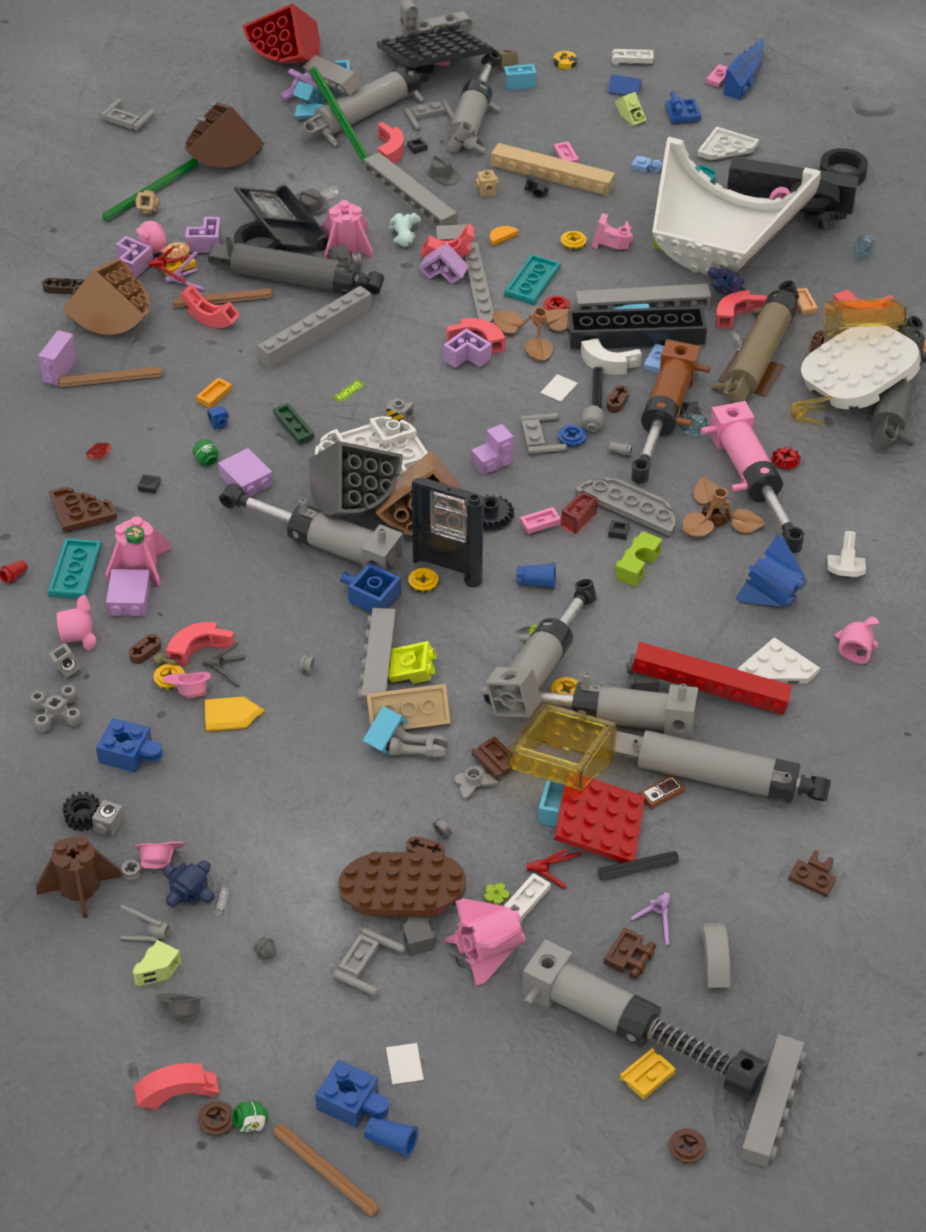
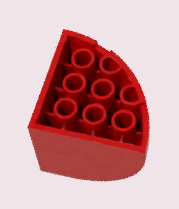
[242,3,320,65]

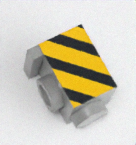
[386,398,414,422]

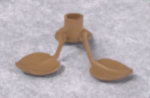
[493,306,572,361]
[683,476,765,537]

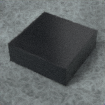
[407,137,428,154]
[608,520,630,540]

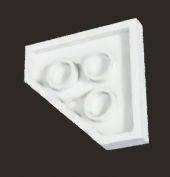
[697,127,759,160]
[737,637,820,684]

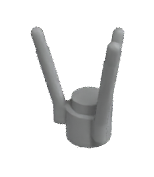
[120,905,170,943]

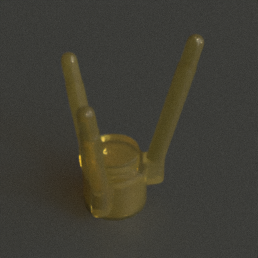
[791,396,833,425]

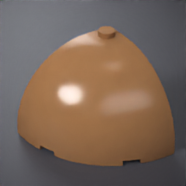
[63,258,150,335]
[375,450,467,536]

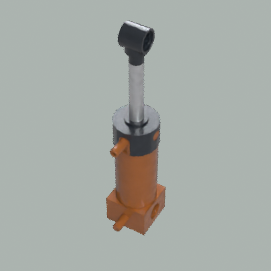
[631,339,710,484]

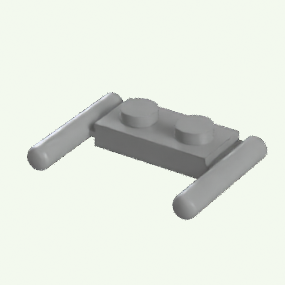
[100,98,156,131]
[404,100,454,131]
[520,413,567,454]
[333,928,406,996]

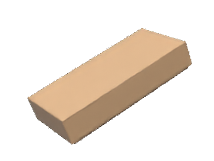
[797,288,818,315]

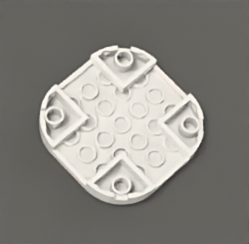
[801,323,921,409]
[315,417,428,509]

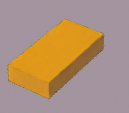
[196,378,232,408]

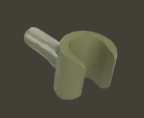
[151,653,177,668]

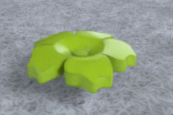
[484,882,510,905]

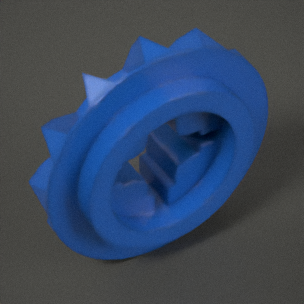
[558,425,586,447]

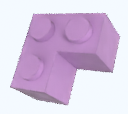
[185,217,222,253]
[116,236,153,278]
[419,243,469,284]
[443,329,492,368]
[471,424,514,475]

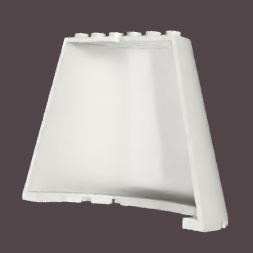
[652,137,821,276]

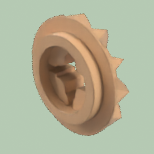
[163,242,190,258]

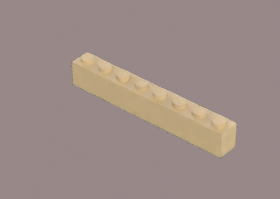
[491,143,615,196]

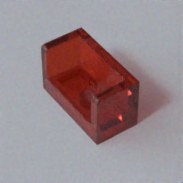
[561,490,598,534]

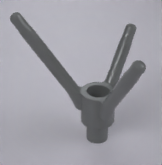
[202,642,245,687]

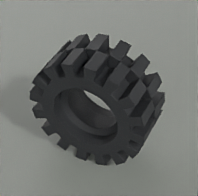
[63,792,100,831]

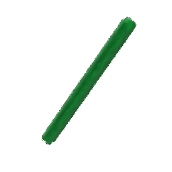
[309,66,369,165]
[102,158,199,222]

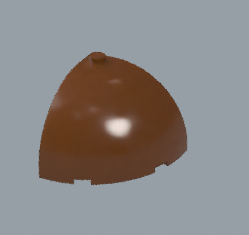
[185,102,265,168]

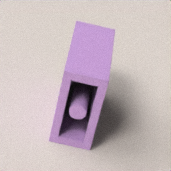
[38,330,77,386]
[218,448,273,497]
[106,569,151,616]

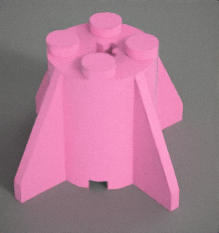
[321,200,373,259]
[105,516,171,586]
[445,898,526,986]

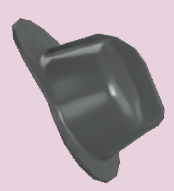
[427,155,460,185]
[295,189,327,215]
[155,993,205,1022]

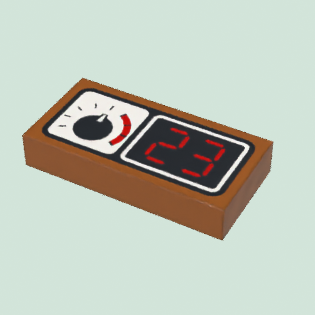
[639,775,685,809]

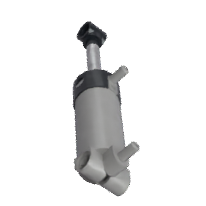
[447,48,501,154]

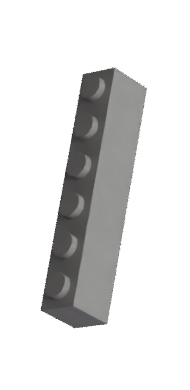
[303,55,363,96]
[358,608,396,708]
[740,1034,807,1168]

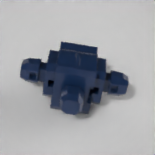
[707,267,746,296]
[163,860,215,908]

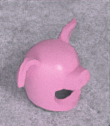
[136,221,167,254]
[57,595,96,651]
[835,617,880,664]

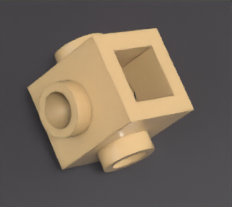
[475,170,499,197]
[136,190,160,214]

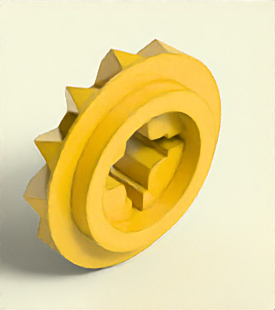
[561,231,587,250]
[408,568,438,593]
[153,664,185,690]
[551,677,579,695]

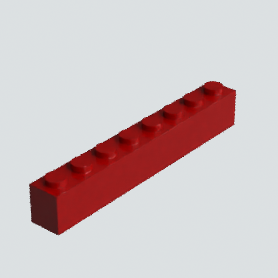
[631,641,792,715]

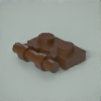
[604,927,657,979]

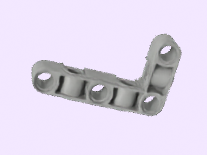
[400,0,473,37]

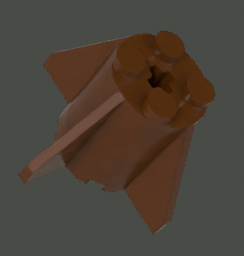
[36,835,122,918]

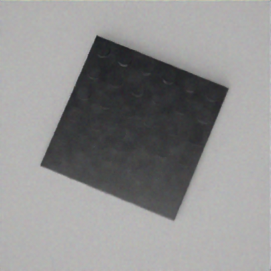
[377,26,493,68]

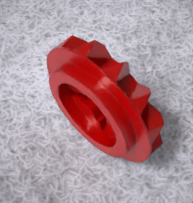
[543,296,570,311]
[772,446,801,469]

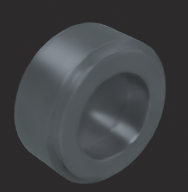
[433,818,452,839]

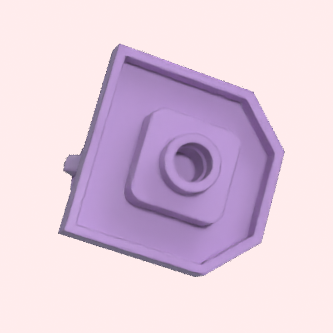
[282,69,319,101]

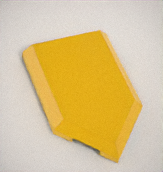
[205,696,265,732]

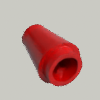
[0,560,28,583]

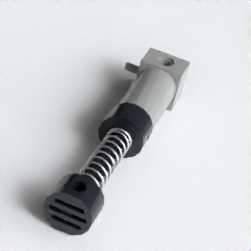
[522,939,768,1101]

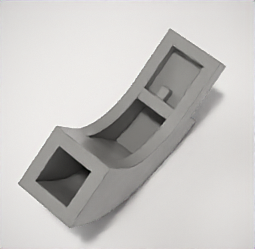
[700,923,730,988]

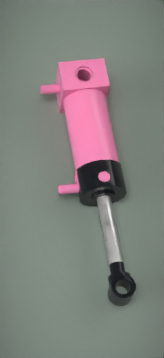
[700,401,805,553]

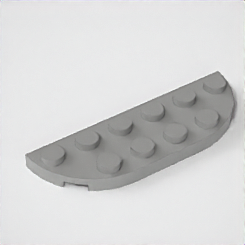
[575,478,675,537]

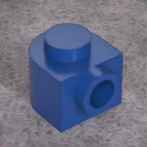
[207,406,229,430]

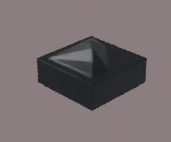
[681,401,701,419]
[137,474,161,493]

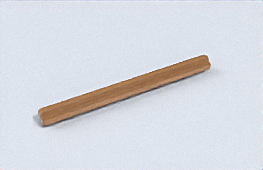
[173,288,272,308]
[59,367,163,387]
[273,1123,379,1217]

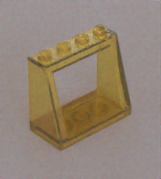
[824,298,907,335]
[508,703,617,790]

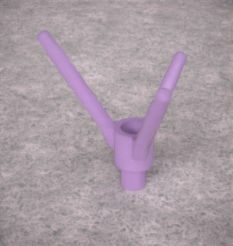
[165,252,204,291]
[631,892,671,946]

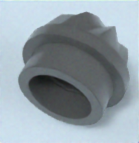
[254,937,277,959]

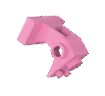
[591,213,633,250]

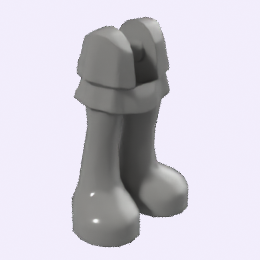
[389,722,448,759]

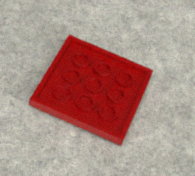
[553,770,645,863]

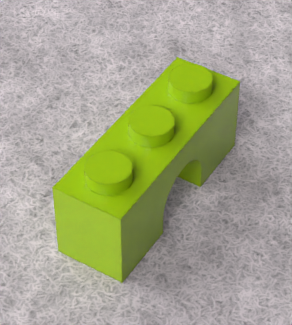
[615,531,662,587]

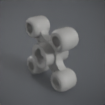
[30,685,82,733]

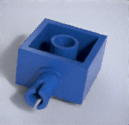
[340,563,401,613]

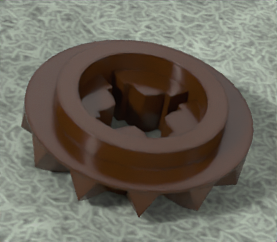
[809,330,825,353]
[701,504,730,526]
[198,1101,234,1136]
[669,1129,706,1164]

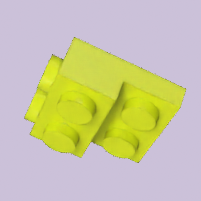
[389,641,437,684]

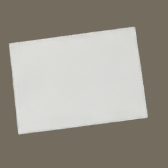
[540,374,578,401]
[386,1043,424,1084]

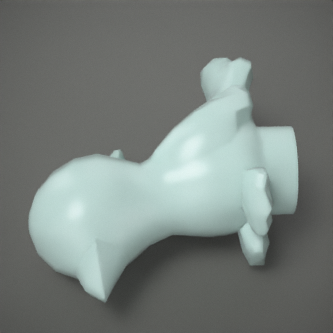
[388,213,421,247]

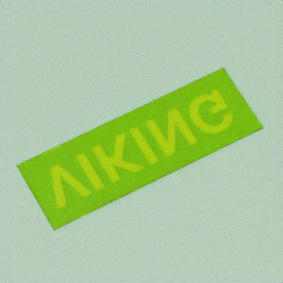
[333,379,366,402]

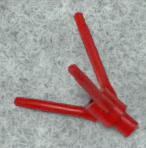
[148,247,189,283]
[527,849,581,889]

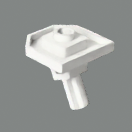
[827,531,866,577]

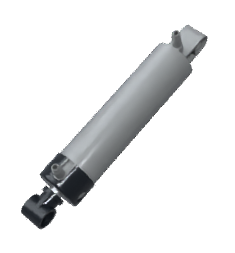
[300,64,434,147]
[607,730,831,803]

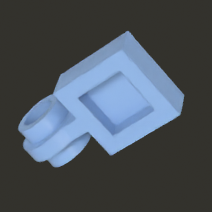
[631,156,663,173]

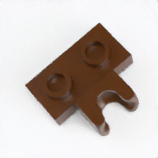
[788,850,837,898]

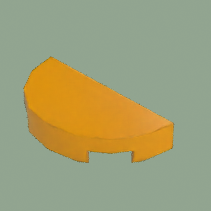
[490,226,519,246]

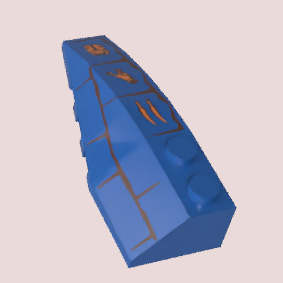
[723,38,764,100]

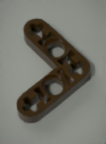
[42,278,85,297]

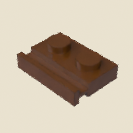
[472,736,520,780]

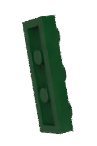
[273,403,314,444]

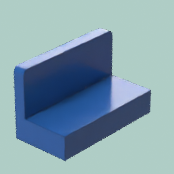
[608,74,642,96]

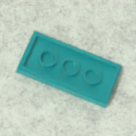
[504,254,561,305]
[48,538,102,599]

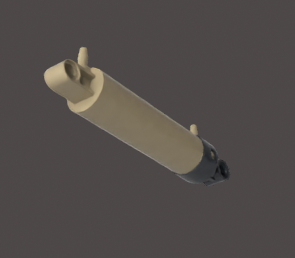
[712,280,799,404]

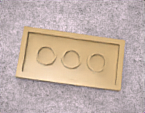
[366,684,451,729]

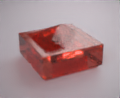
[86,443,111,459]

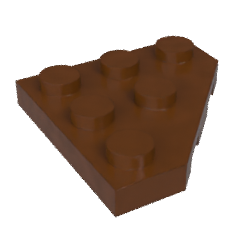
[49,487,117,533]

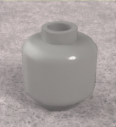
[581,405,605,432]

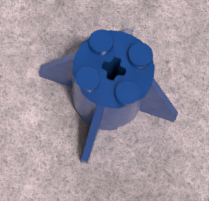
[736,534,807,607]

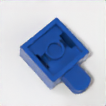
[96,718,163,773]
[315,1060,389,1128]

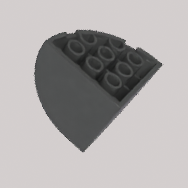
[310,441,403,516]

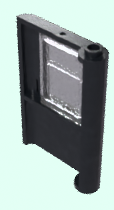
[234,185,329,250]
[412,478,484,587]

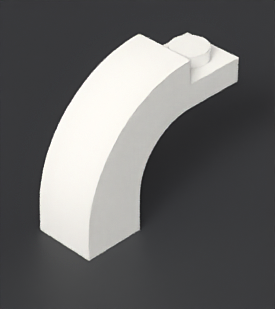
[581,338,642,375]

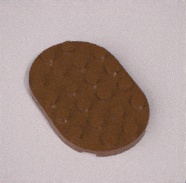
[338,851,466,917]

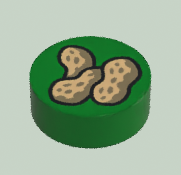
[125,526,145,544]

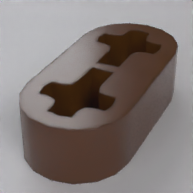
[606,385,629,413]
[129,634,161,664]
[406,836,445,856]

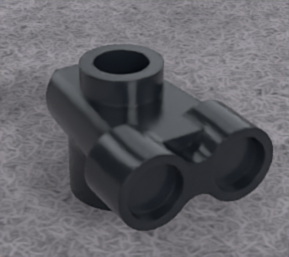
[524,174,550,198]

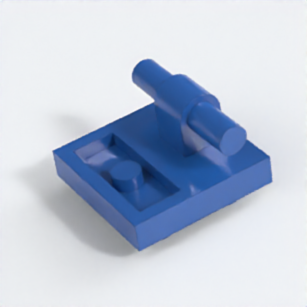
[665,91,701,123]

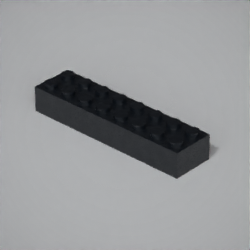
[727,157,859,214]
[567,306,707,348]

